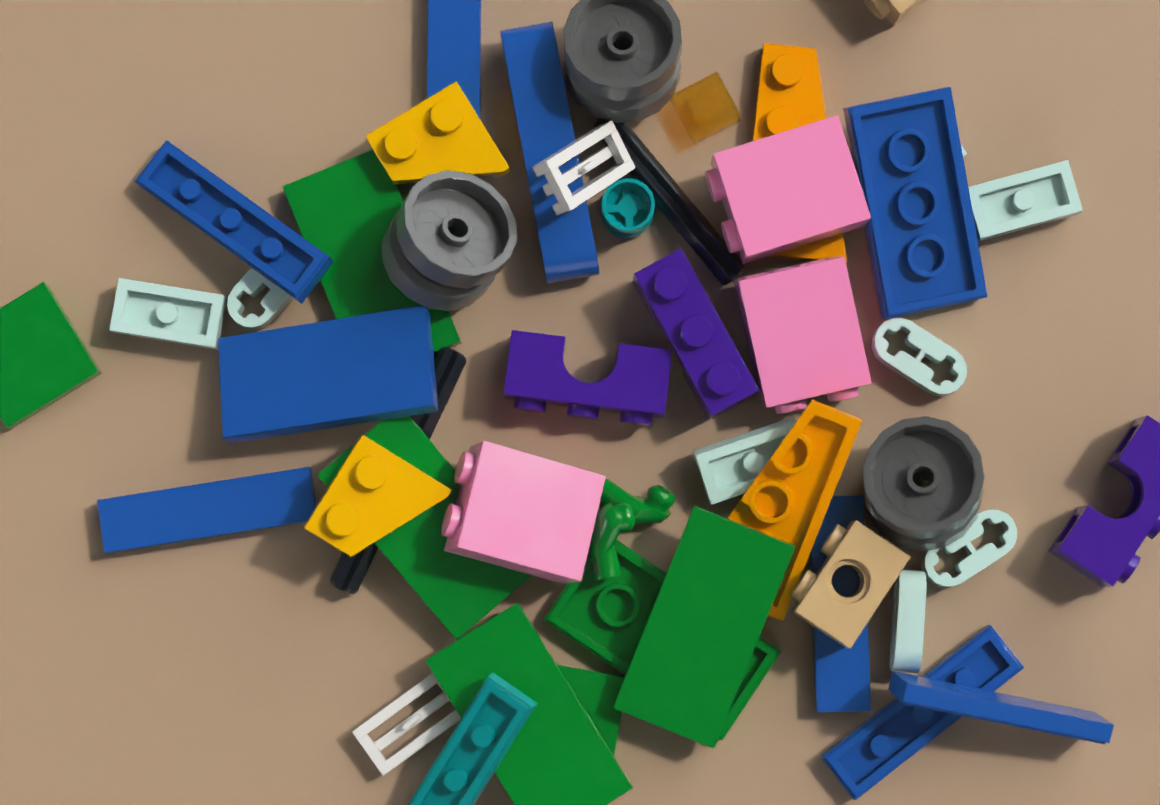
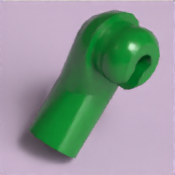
[599,478,675,523]
[589,503,635,581]

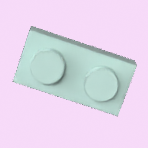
[968,160,1083,241]
[109,278,227,350]
[693,417,797,505]

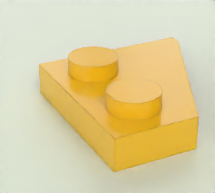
[365,81,510,185]
[304,434,452,557]

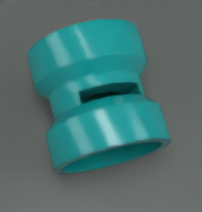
[601,178,655,239]

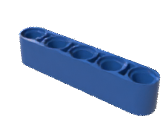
[500,21,600,284]

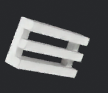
[532,121,635,215]
[352,673,461,776]

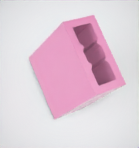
[705,115,871,264]
[733,255,872,414]
[441,441,606,584]

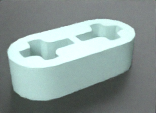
[227,268,294,331]
[871,318,967,396]
[921,510,1017,587]
[889,570,927,674]

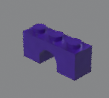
[632,248,759,421]
[504,330,673,426]
[1048,415,1160,587]

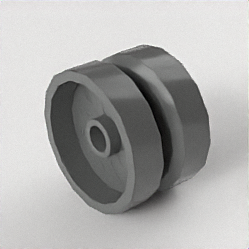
[563,0,682,123]
[381,170,517,311]
[862,416,985,551]

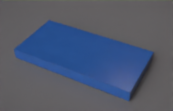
[843,87,988,319]
[218,305,438,444]

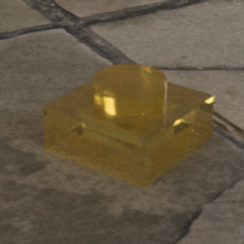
[670,71,742,145]

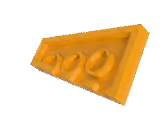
[752,43,847,264]
[728,400,863,621]

